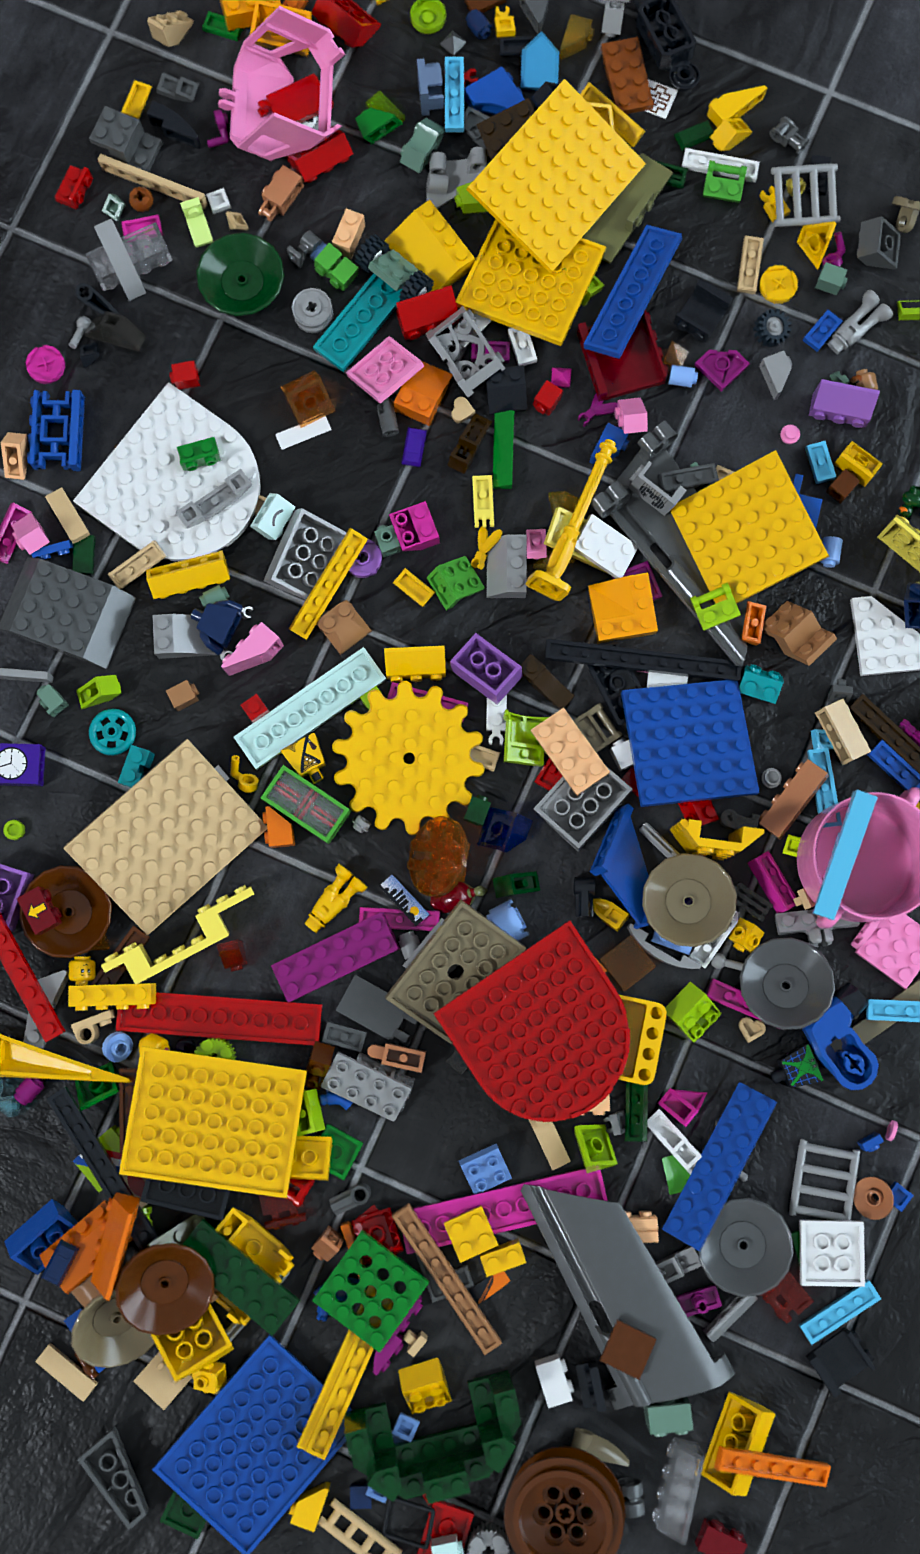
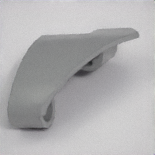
[426,147,487,209]

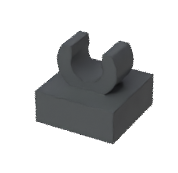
[828,679,853,704]
[603,1110,625,1136]

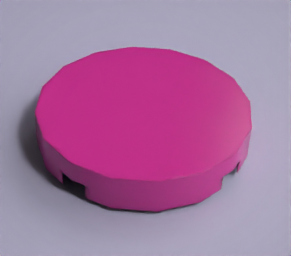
[26,345,65,384]

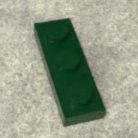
[625,1081,648,1142]

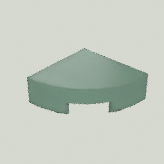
[830,371,850,384]

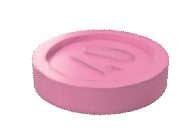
[885,1120,898,1141]

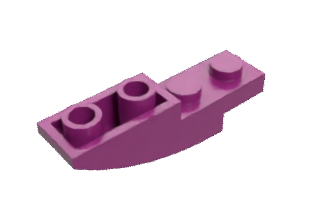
[373,1295,423,1376]

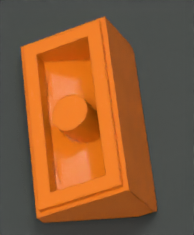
[741,601,766,646]

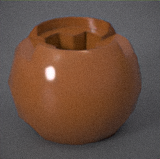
[129,187,153,212]

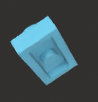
[805,441,836,484]

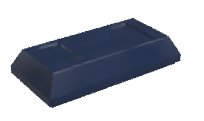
[41,1239,80,1287]

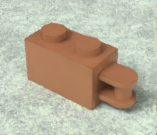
[258,165,304,222]
[367,1043,426,1073]

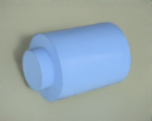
[668,365,698,388]
[820,536,843,568]

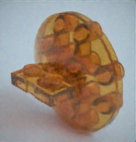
[407,816,470,897]

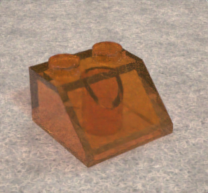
[280,370,335,428]

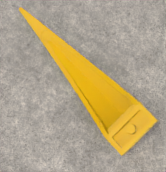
[0,1034,132,1083]

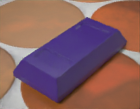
[402,427,427,467]

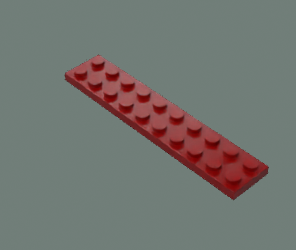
[115,992,323,1045]

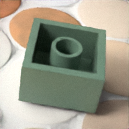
[644,1397,693,1437]

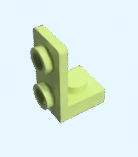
[180,197,213,248]

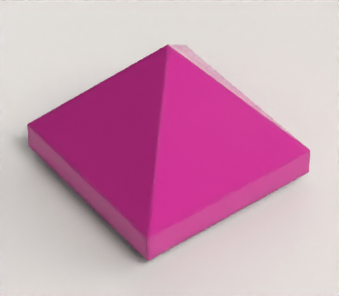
[551,367,571,388]

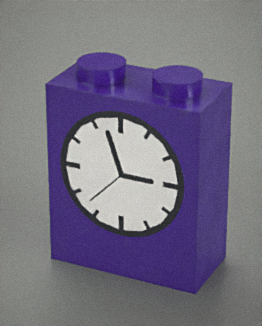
[0,743,46,786]

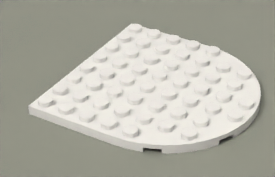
[73,382,260,562]

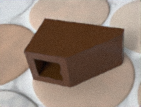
[305,1041,335,1090]

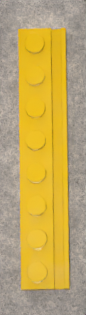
[296,1285,394,1460]

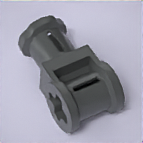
[769,116,809,154]

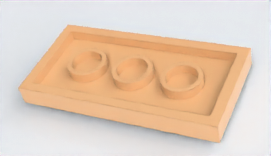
[531,707,610,796]

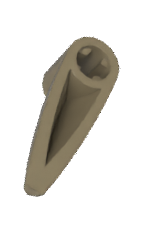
[571,1428,629,1467]

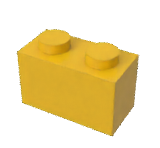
[480,1238,526,1277]

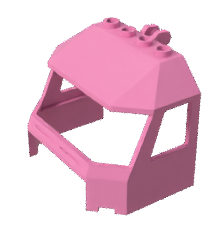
[218,6,345,161]

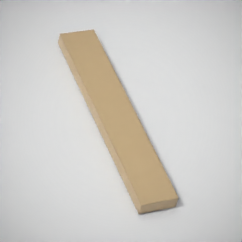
[98,154,208,209]

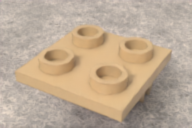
[133,1352,192,1410]

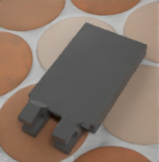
[335,975,418,1043]

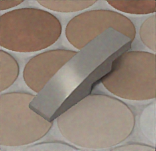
[655,1246,702,1283]

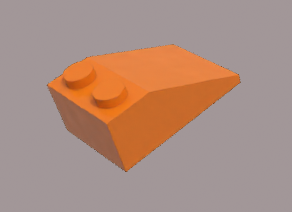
[394,361,453,426]

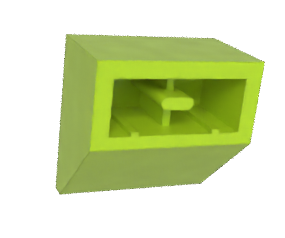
[665,982,722,1043]

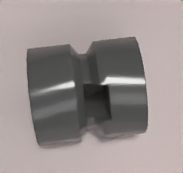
[617,1477,645,1518]

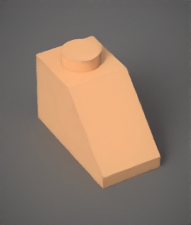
[1,432,29,480]

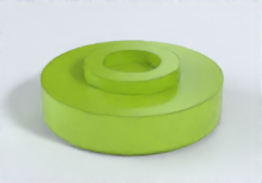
[410,0,446,34]

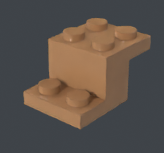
[763,601,837,666]

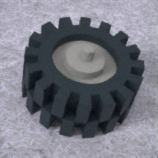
[753,308,792,347]

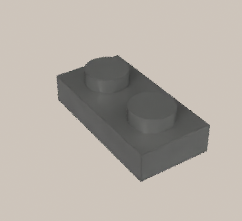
[322,1021,367,1052]

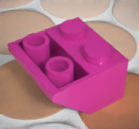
[389,501,440,551]

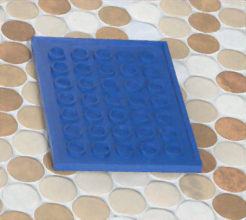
[152,1334,352,1554]

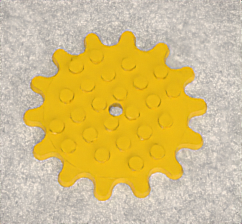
[332,681,485,835]

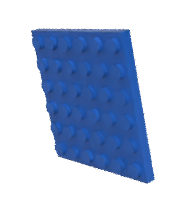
[621,680,760,807]

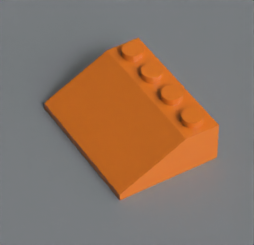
[89,1192,141,1300]

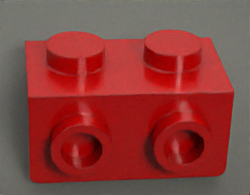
[678,800,719,826]

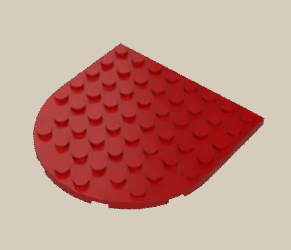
[433,920,630,1122]

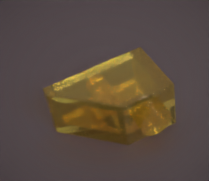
[559,14,594,59]

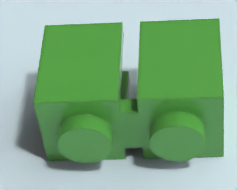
[314,243,359,292]

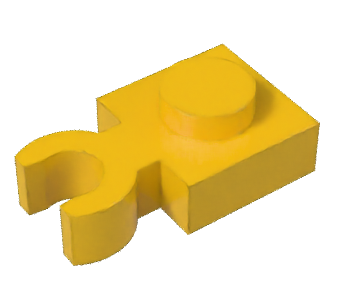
[494,6,516,38]
[760,186,790,223]

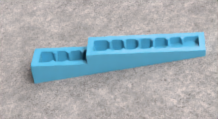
[813,790,878,920]

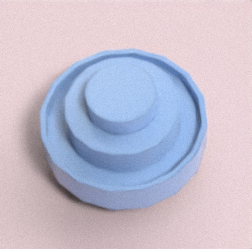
[102,1032,133,1062]

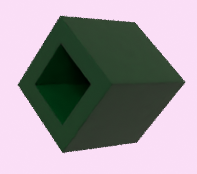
[464,795,491,827]

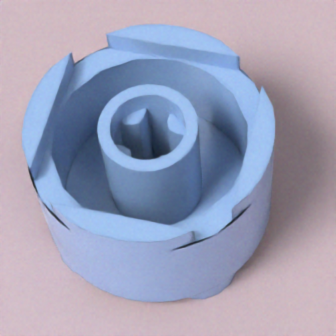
[486,899,529,941]

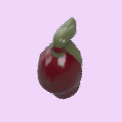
[430,881,488,913]

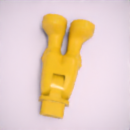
[304,864,368,934]

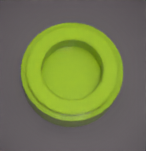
[3,820,25,840]

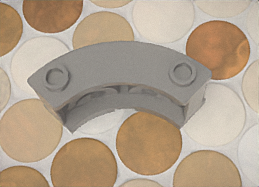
[425,306,505,397]

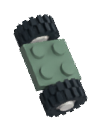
[355,234,434,301]

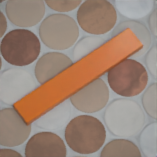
[714,1446,831,1487]

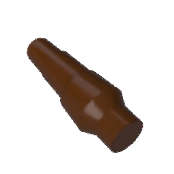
[75,1353,99,1380]

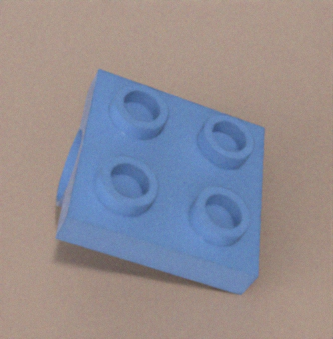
[459,1144,512,1194]

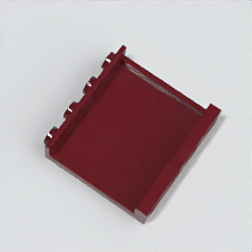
[577,310,669,401]

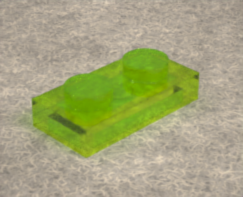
[366,90,405,132]

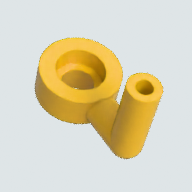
[230,755,259,793]

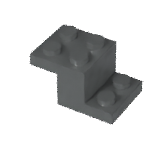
[89,106,163,172]

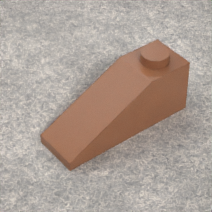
[311,1225,345,1262]

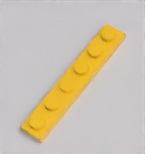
[289,528,368,640]

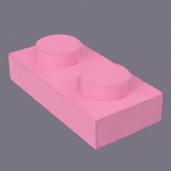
[526,529,547,559]

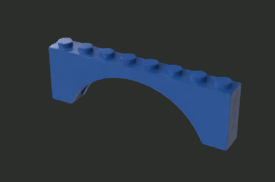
[464,67,525,115]

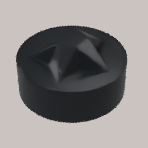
[175,1037,196,1054]

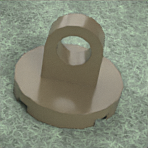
[892,196,920,233]

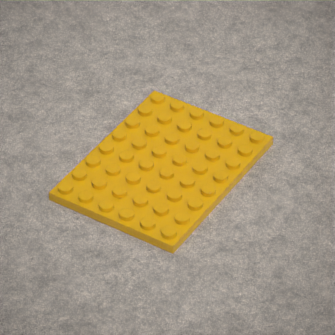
[466,79,646,273]
[119,1046,307,1198]

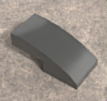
[156,73,199,102]

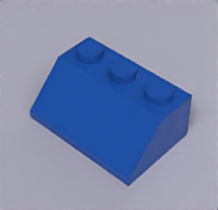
[4,1199,78,1275]

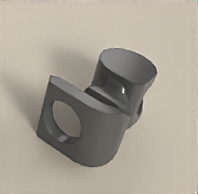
[287,230,322,268]

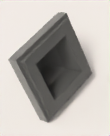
[440,31,466,56]

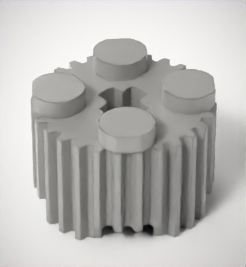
[467,1521,510,1554]

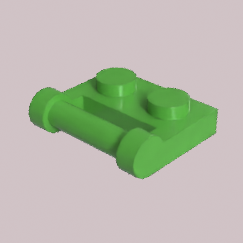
[702,160,747,203]

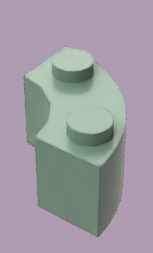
[400,118,445,173]

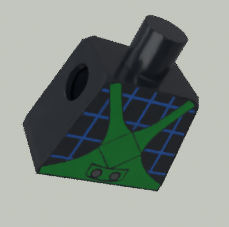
[770,1043,824,1088]

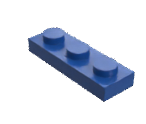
[867,740,920,791]

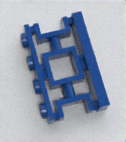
[27,390,85,471]

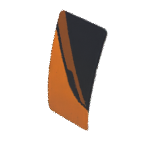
[470,1271,510,1304]

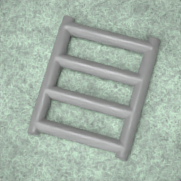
[771,164,840,227]
[789,1139,860,1220]

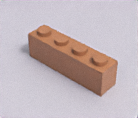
[759,759,829,840]

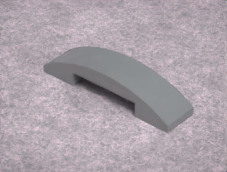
[94,218,146,301]
[176,469,252,528]
[627,924,702,969]

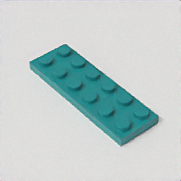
[313,274,403,372]

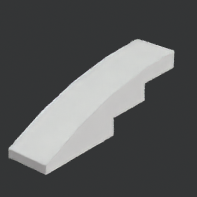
[647,1109,702,1175]

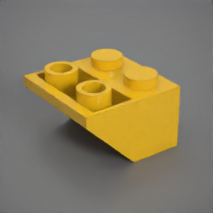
[398,1357,452,1414]

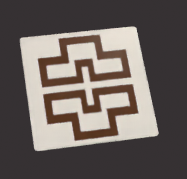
[645,79,677,119]

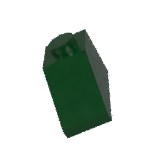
[493,871,540,898]

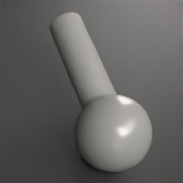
[69,316,92,349]
[711,953,744,971]

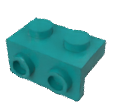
[739,665,784,704]

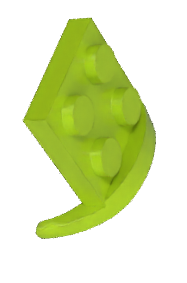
[503,709,549,767]

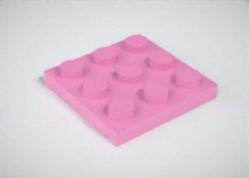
[346,336,424,404]
[855,914,920,989]

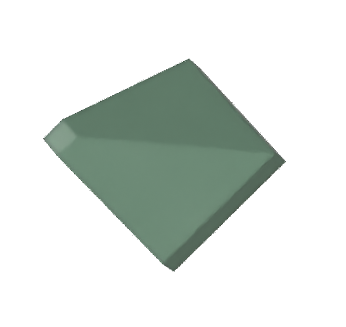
[102,194,125,221]

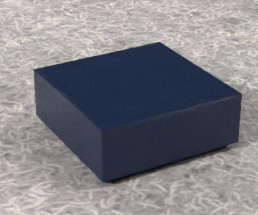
[350,1484,372,1509]

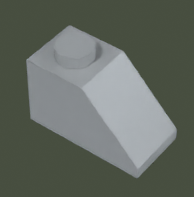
[602,1,625,37]
[759,351,792,400]
[38,970,69,1009]

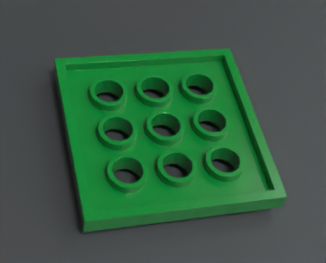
[312,1230,430,1353]

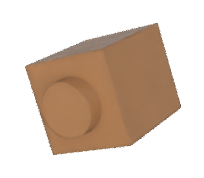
[166,680,199,711]

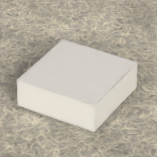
[206,188,231,214]

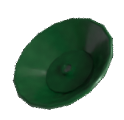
[196,232,284,316]

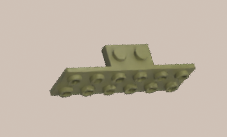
[582,153,672,264]

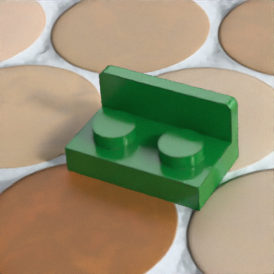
[177,437,221,471]

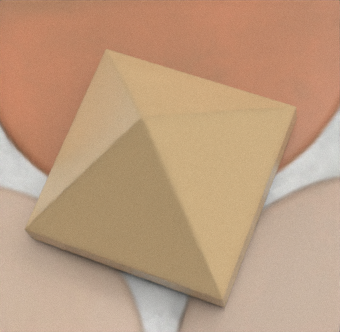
[226,211,249,231]

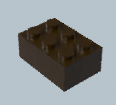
[476,98,534,160]

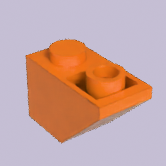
[263,806,295,848]

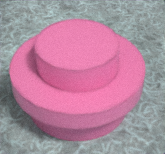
[780,425,800,444]

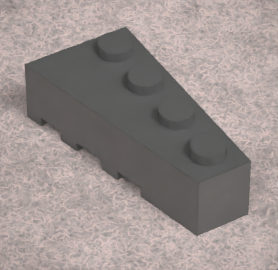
[77,1425,149,1530]

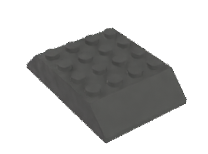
[0,557,136,669]

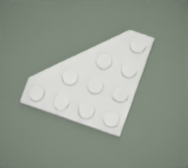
[850,596,920,676]

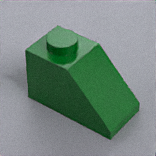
[355,108,402,144]

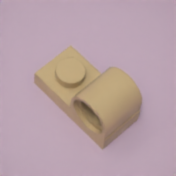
[71,1009,117,1044]

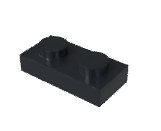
[806,155,831,196]

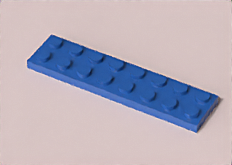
[583,225,682,359]
[662,1082,777,1252]

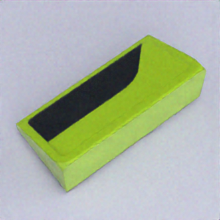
[897,301,920,320]

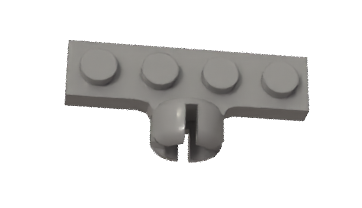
[774,909,860,947]

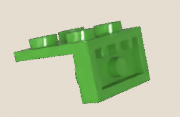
[427,556,485,610]

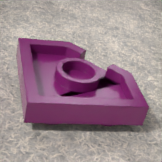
[694,350,750,392]

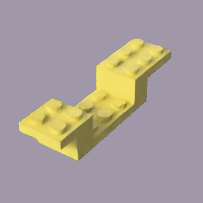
[101,885,254,985]

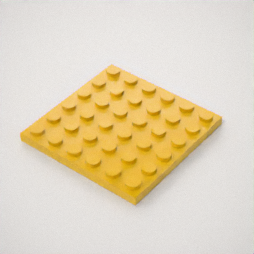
[456,219,606,346]
[670,450,829,604]

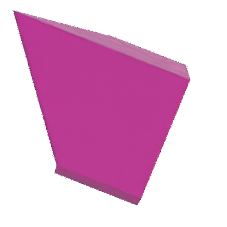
[658,1088,707,1127]

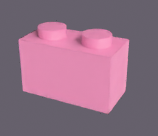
[615,398,647,434]
[12,513,50,555]

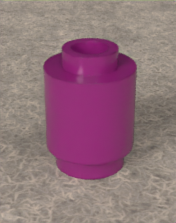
[13,1078,44,1106]

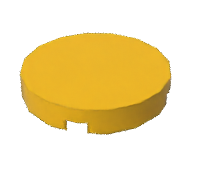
[759,265,798,304]

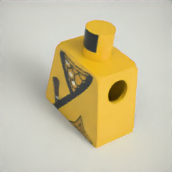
[280,733,326,784]

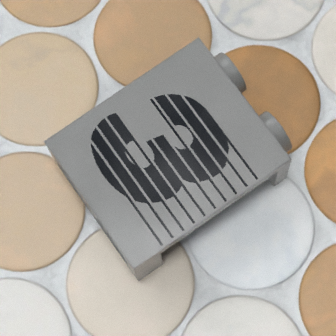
[628,461,687,516]

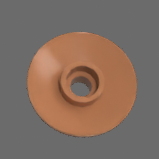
[853,1177,894,1220]

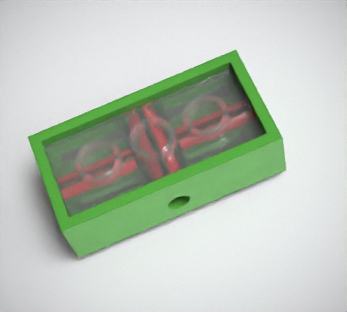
[261,765,351,844]

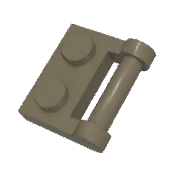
[573,703,623,753]

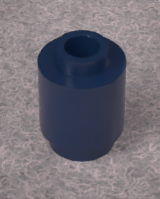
[466,9,492,40]

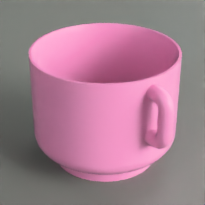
[797,787,920,929]

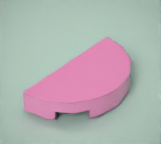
[851,920,880,949]

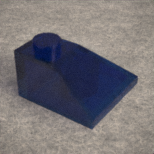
[477,807,533,853]

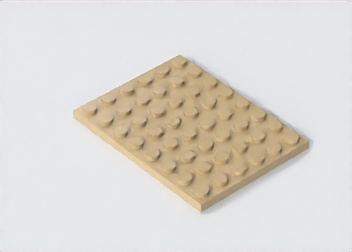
[63,739,267,935]

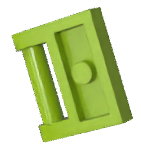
[690,583,741,631]

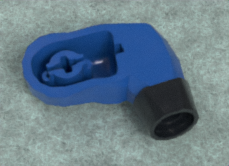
[802,982,879,1090]

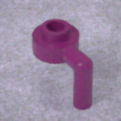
[207,109,230,148]
[822,231,846,267]

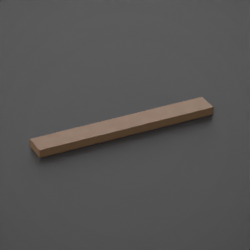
[392,1203,502,1355]

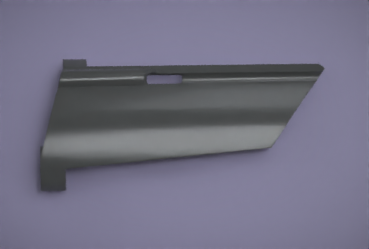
[590,420,758,666]
[521,1184,735,1410]

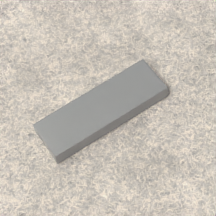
[0,668,53,683]

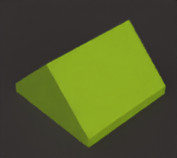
[574,1124,617,1173]

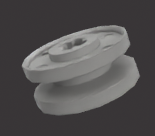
[292,288,334,333]

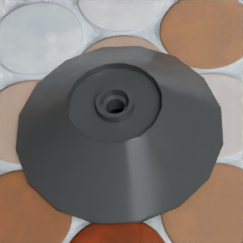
[740,937,835,1030]
[698,1198,794,1297]

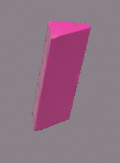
[0,503,31,564]
[748,850,796,913]

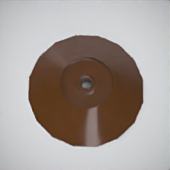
[19,865,112,958]
[115,1243,214,1336]

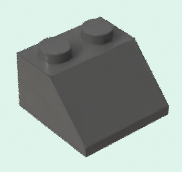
[857,216,901,269]

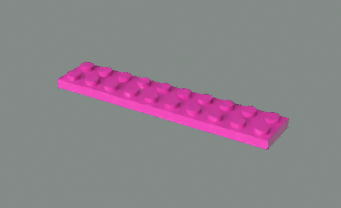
[403,1168,608,1254]

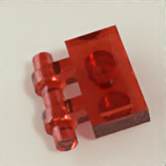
[259,1186,307,1230]
[762,1271,814,1324]

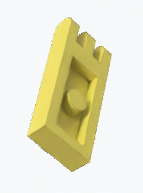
[472,475,494,528]

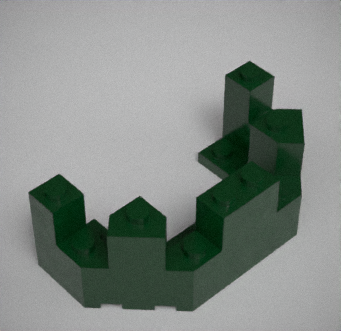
[344,1370,521,1504]

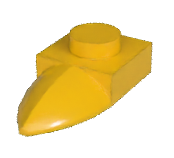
[593,898,630,932]

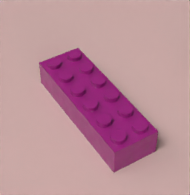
[271,912,401,1003]

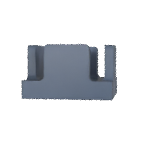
[417,58,444,116]

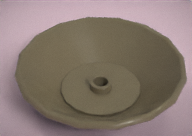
[642,853,737,947]
[72,1289,155,1368]

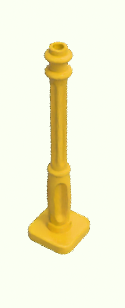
[526,439,617,601]

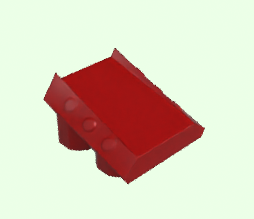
[351,1208,404,1264]

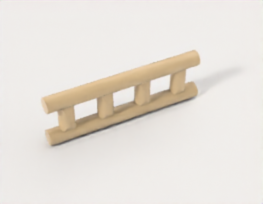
[317,1498,403,1554]

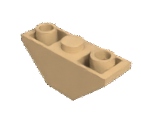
[147,10,193,47]

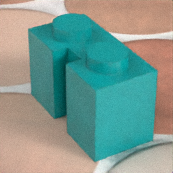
[118,745,155,788]

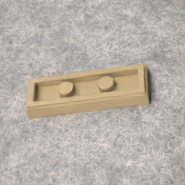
[736,236,764,294]
[45,487,90,544]
[108,540,167,589]
[35,1343,98,1402]

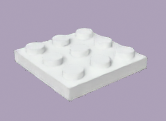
[799,1219,865,1287]

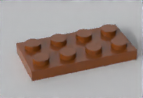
[601,37,654,114]

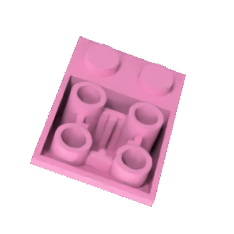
[221,622,284,676]

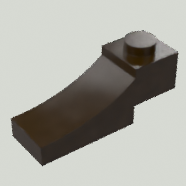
[447,413,492,474]
[520,654,575,710]

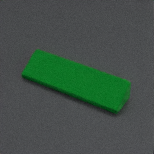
[492,410,514,489]

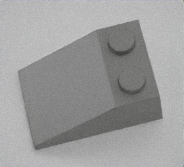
[153,614,216,659]

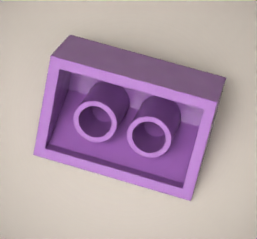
[809,379,880,428]

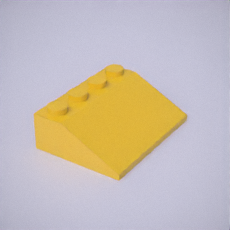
[385,200,475,292]

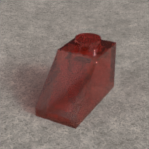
[216,940,247,972]

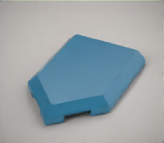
[520,31,559,90]

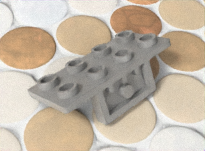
[321,1052,411,1121]

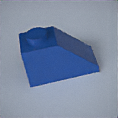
[589,423,630,464]

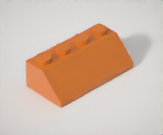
[40,1200,133,1294]

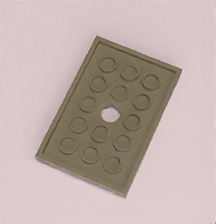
[385,899,526,1044]

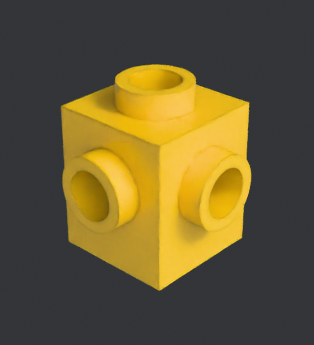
[728,918,765,952]
[192,1361,227,1394]

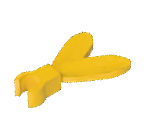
[471,526,502,570]

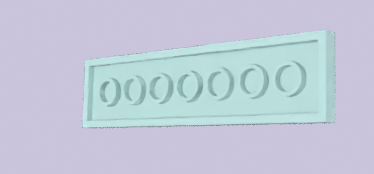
[234,647,387,770]

